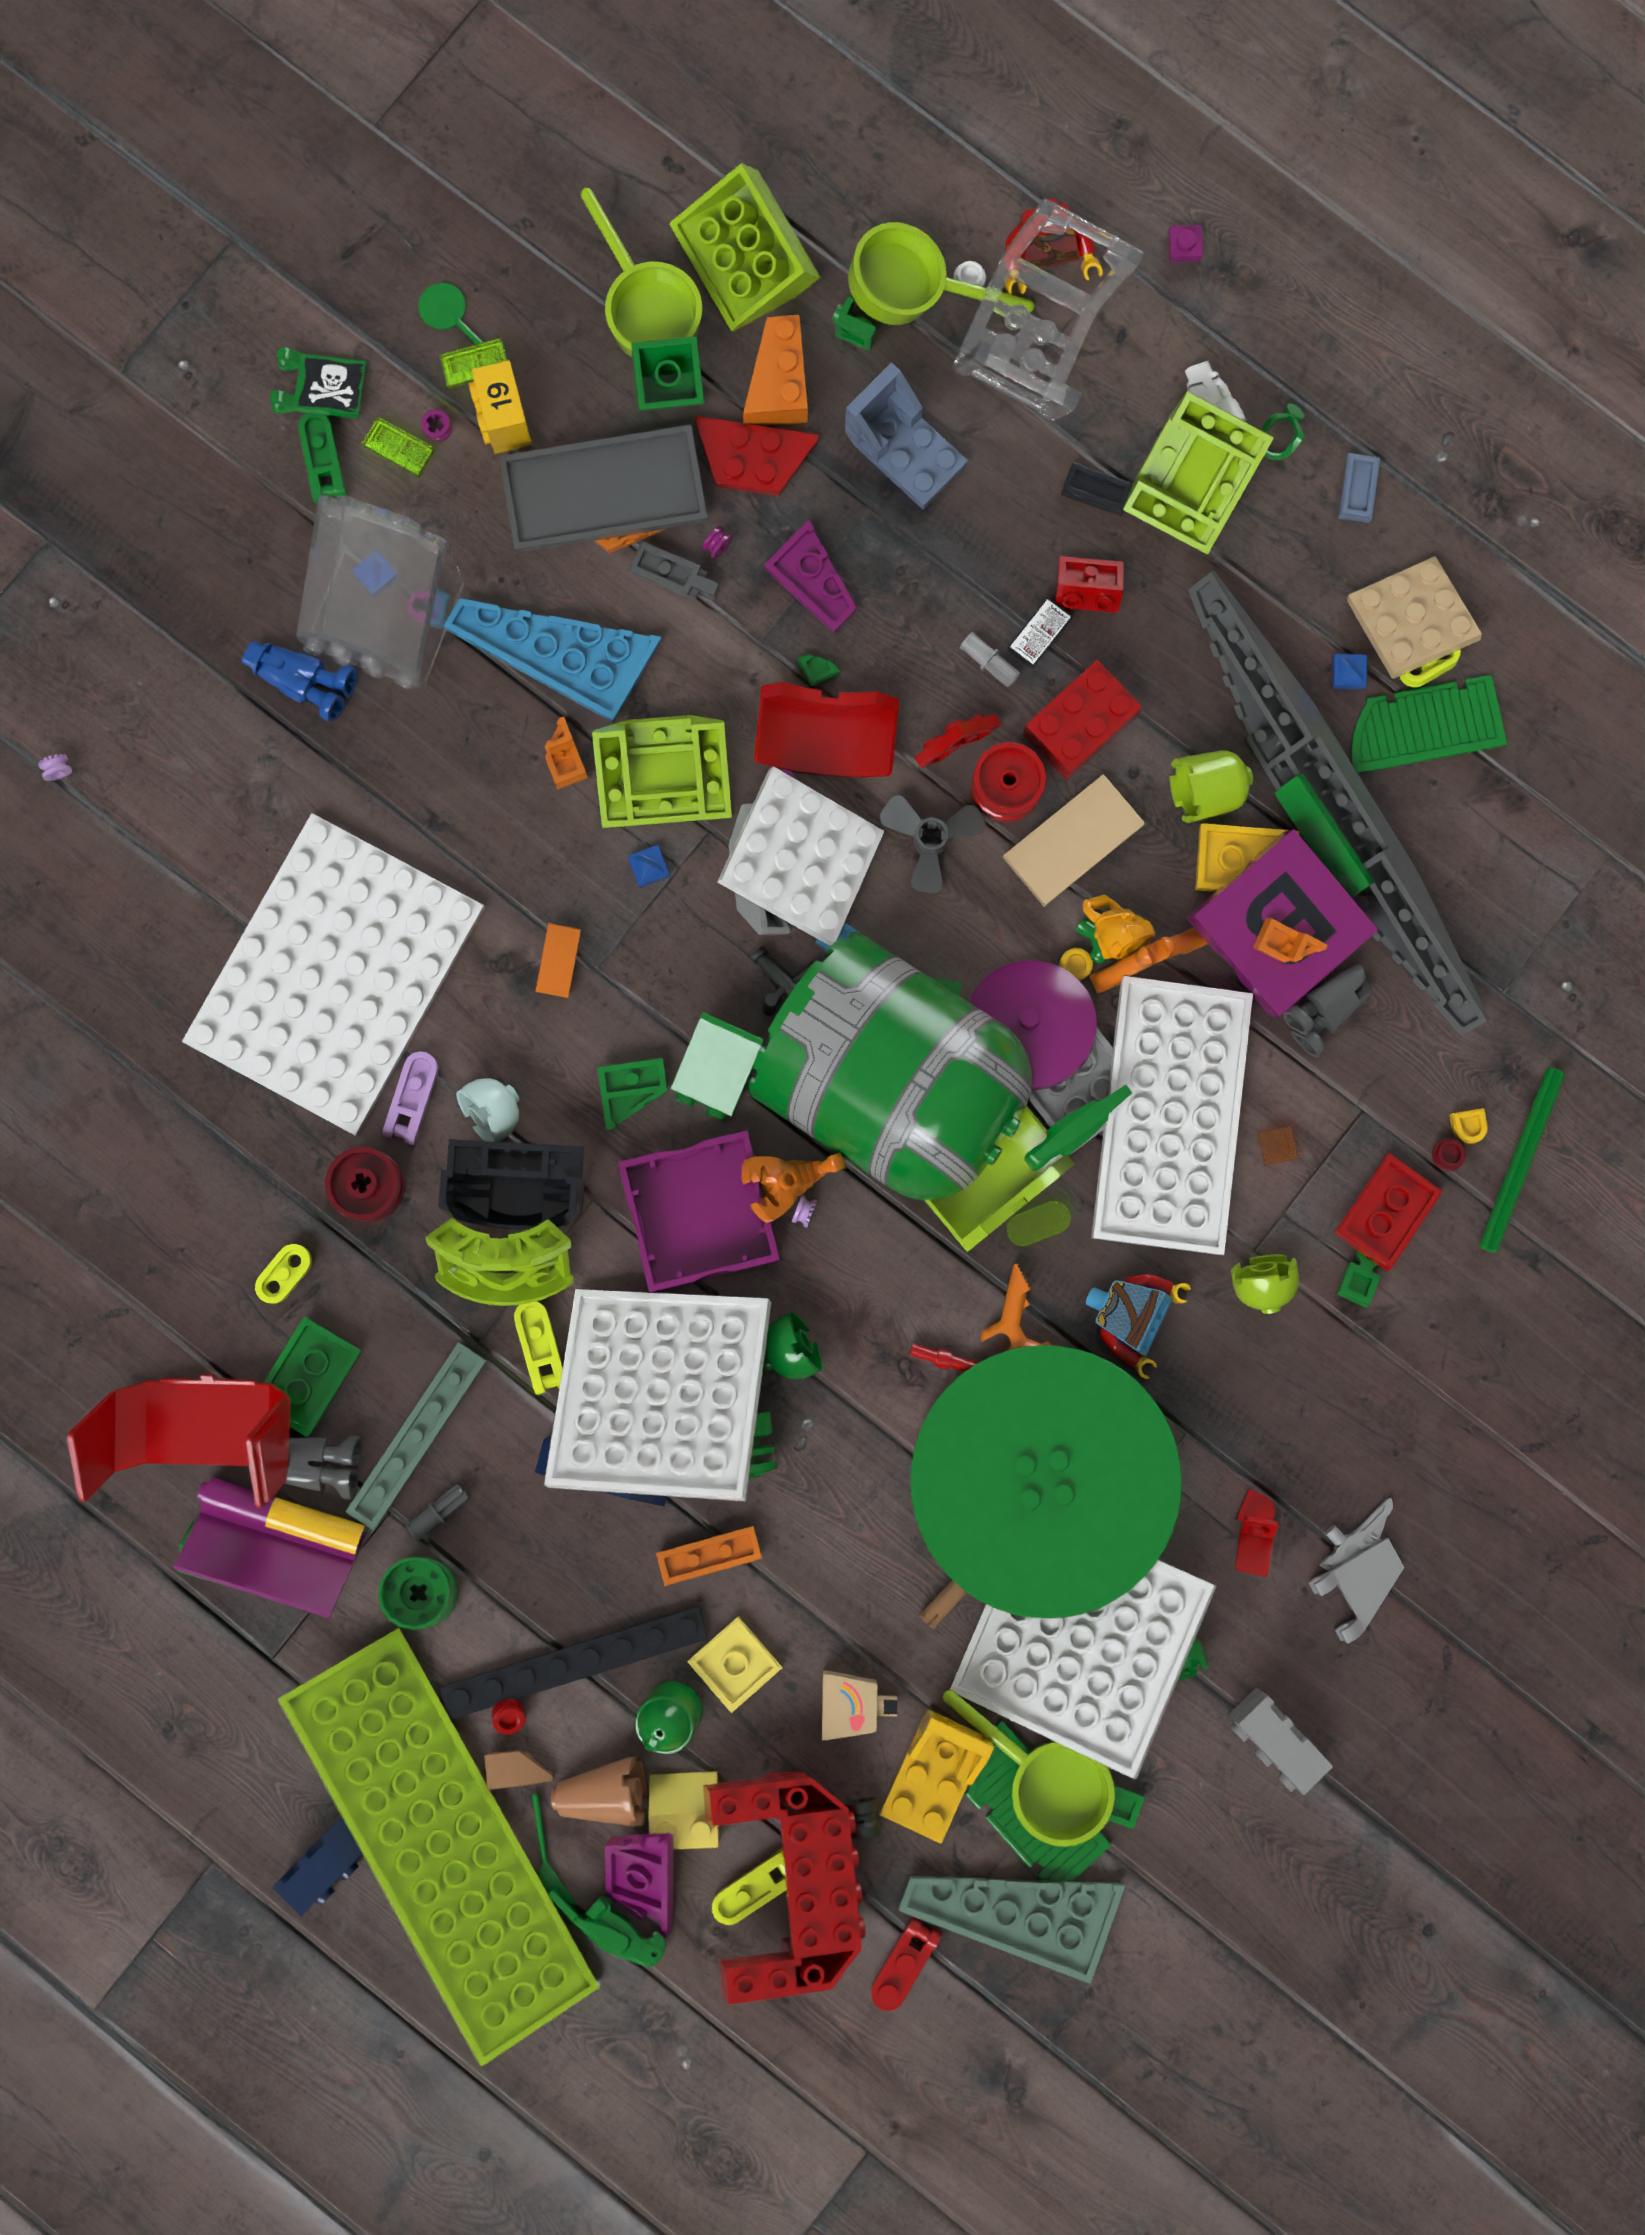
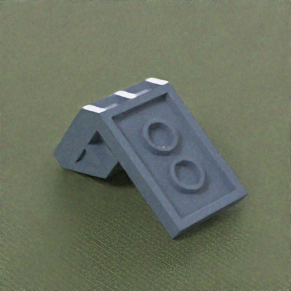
[845,362,968,510]

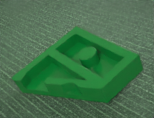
[597,1058,668,1130]

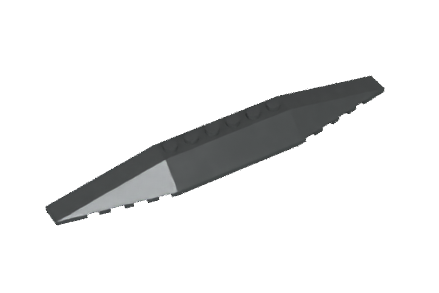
[1188,571,1490,1036]

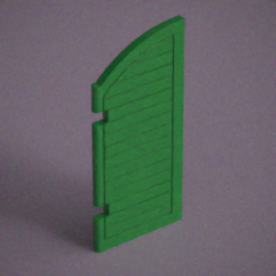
[1350,674,1507,774]
[965,1720,1111,1881]

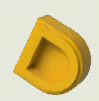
[1449,1108,1488,1144]

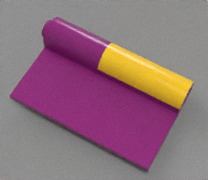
[173,1477,367,1618]

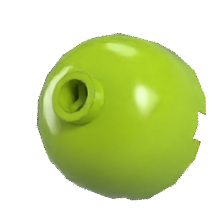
[1231,1254,1299,1314]

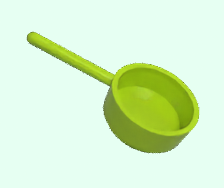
[580,188,702,357]
[848,222,1035,325]
[943,1690,1115,1847]

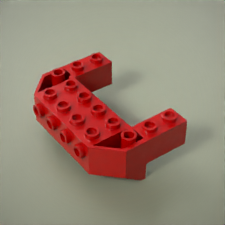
[703,1771,866,2005]

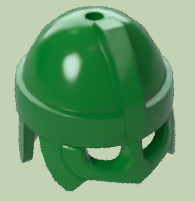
[635,1681,703,1754]

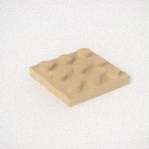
[1347,556,1482,679]

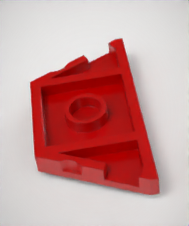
[695,416,819,496]

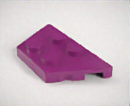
[605,1833,674,1938]

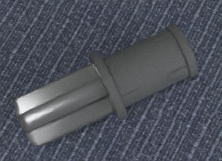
[405,1484,469,1541]

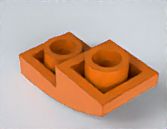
[535,923,581,998]

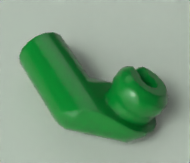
[1075,917,1107,964]

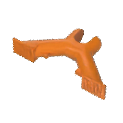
[1088,927,1208,995]
[980,1264,1050,1350]

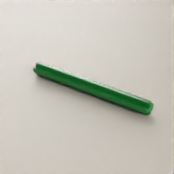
[1479,1068,1565,1253]

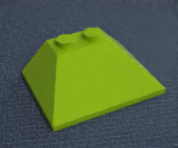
[1123,391,1274,555]
[592,715,732,828]

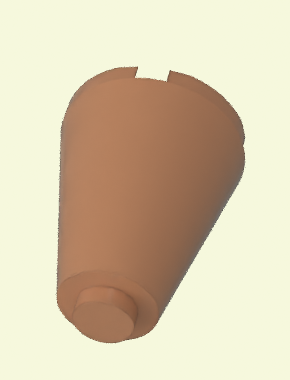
[551,1756,649,1827]

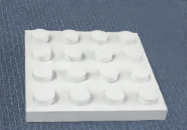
[717,766,884,946]

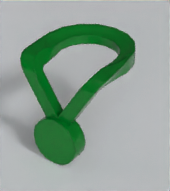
[1261,404,1304,460]

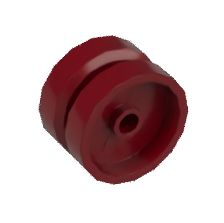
[325,1147,406,1223]

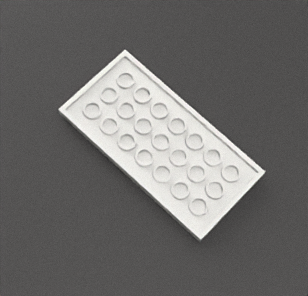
[1091,976,1253,1255]

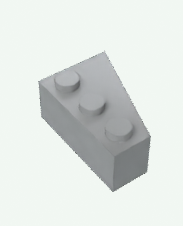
[1227,1687,1333,1795]

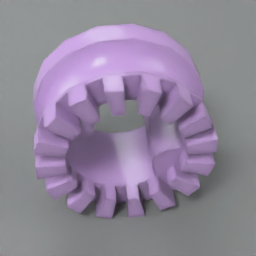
[38,754,72,781]
[792,1195,818,1228]

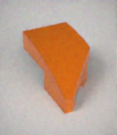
[1252,918,1328,963]

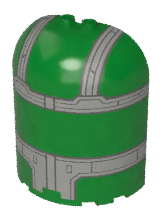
[749,931,1032,1200]

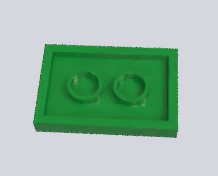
[263,1316,363,1438]

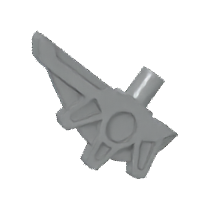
[1319,1496,1393,1571]

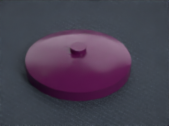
[969,961,1097,1090]

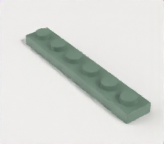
[346,1342,488,1530]

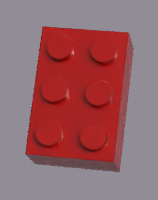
[1022,660,1142,781]

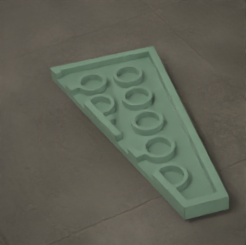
[898,1875,1125,1984]

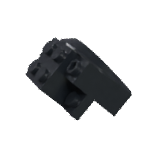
[438,1139,585,1229]

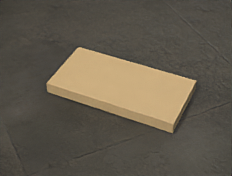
[1003,774,1145,907]

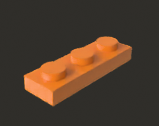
[656,1525,762,1586]

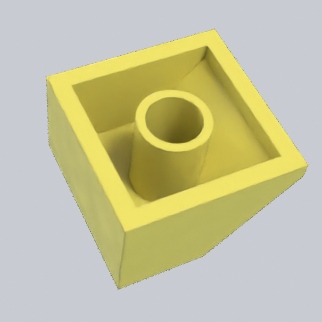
[649,1771,720,1849]

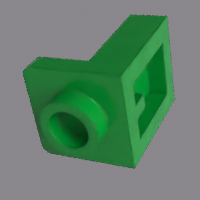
[832,296,876,351]

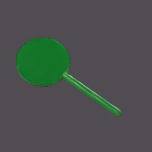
[418,283,498,362]

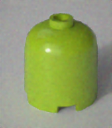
[1169,750,1253,823]

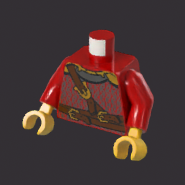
[1003,198,1103,295]

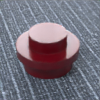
[1432,1138,1466,1171]

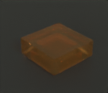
[1257,1126,1298,1166]

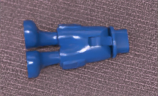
[242,641,358,722]

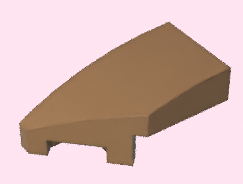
[484,1750,555,1790]

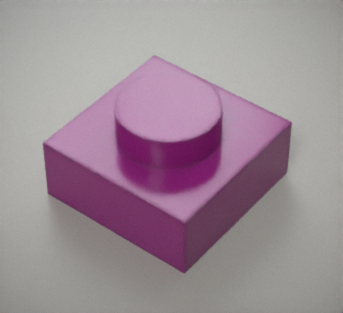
[1168,225,1203,262]

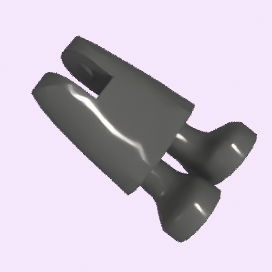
[1283,964,1373,1058]
[284,1435,362,1499]

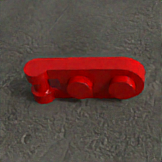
[871,1916,943,2011]

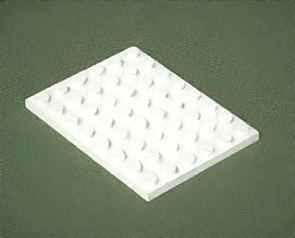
[182,813,485,1136]

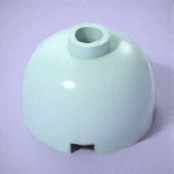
[456,1078,520,1142]

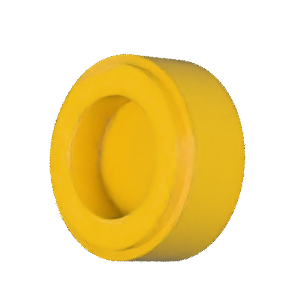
[1059,948,1093,981]

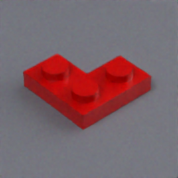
[915,714,1001,768]

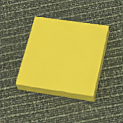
[687,1616,782,1713]

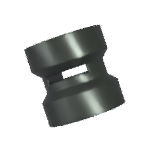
[843,1797,881,1839]

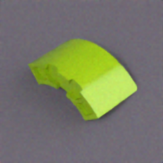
[925,1105,1075,1252]

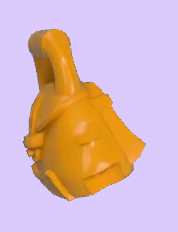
[1082,895,1155,959]

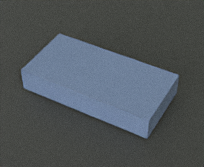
[1338,453,1380,523]

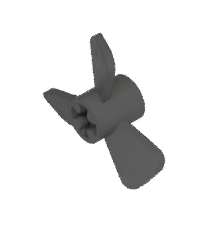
[880,795,985,895]

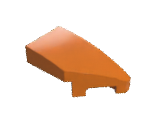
[545,716,588,789]

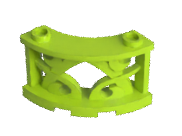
[426,1217,574,1306]

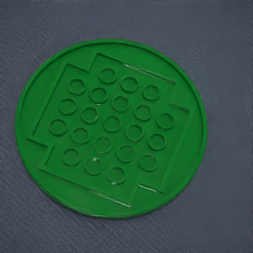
[910,1345,1182,1619]

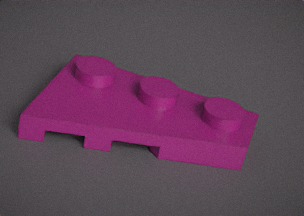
[764,520,857,634]

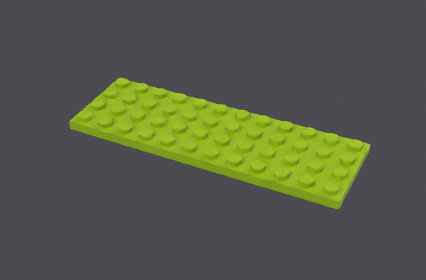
[277,1628,600,2067]

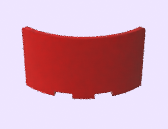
[754,682,899,778]

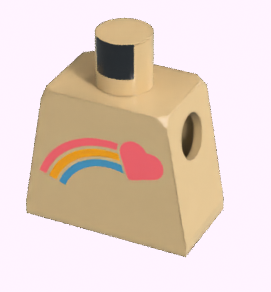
[822,1670,897,1740]

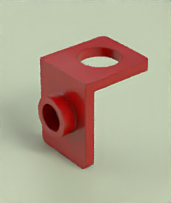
[1234,1516,1279,1577]

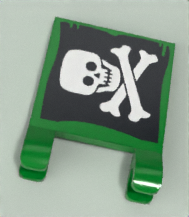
[270,347,366,419]

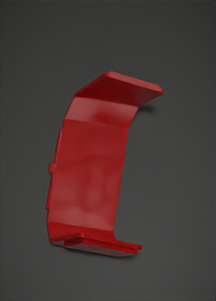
[67,1374,291,1507]

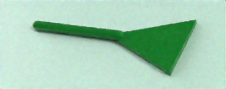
[532,1792,577,1907]

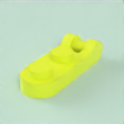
[514,1301,563,1395]
[712,1848,786,1925]

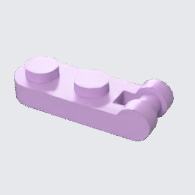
[382,1051,439,1146]

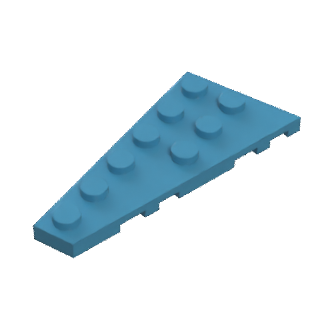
[443,598,662,723]

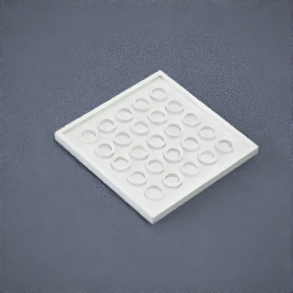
[544,1289,771,1501]
[950,1560,1216,1779]

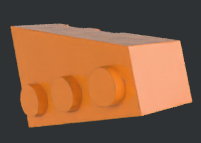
[743,315,808,426]

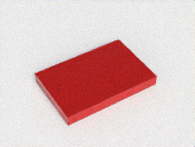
[1333,1153,1443,1272]

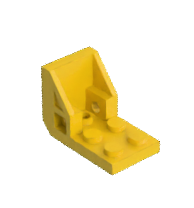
[879,1709,994,1844]

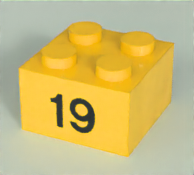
[468,360,532,454]

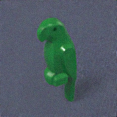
[1024,1084,1132,1170]
[549,1890,666,1967]

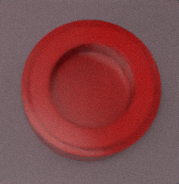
[491,1699,526,1735]

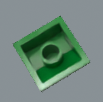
[631,336,704,412]

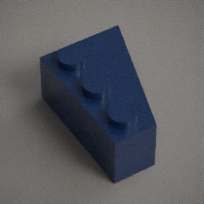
[272,1816,362,1917]

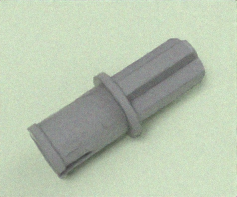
[960,632,1020,687]

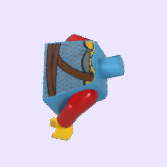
[1086,1273,1191,1379]

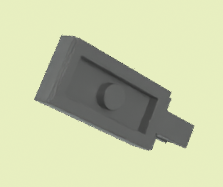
[628,541,720,601]

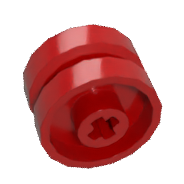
[971,742,1046,823]

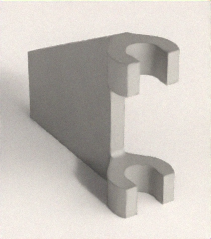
[1308,1538,1404,1644]

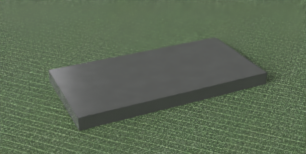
[499,424,708,554]

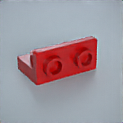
[1055,556,1124,613]

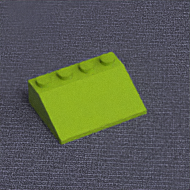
[669,163,821,332]

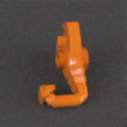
[741,1152,846,1223]

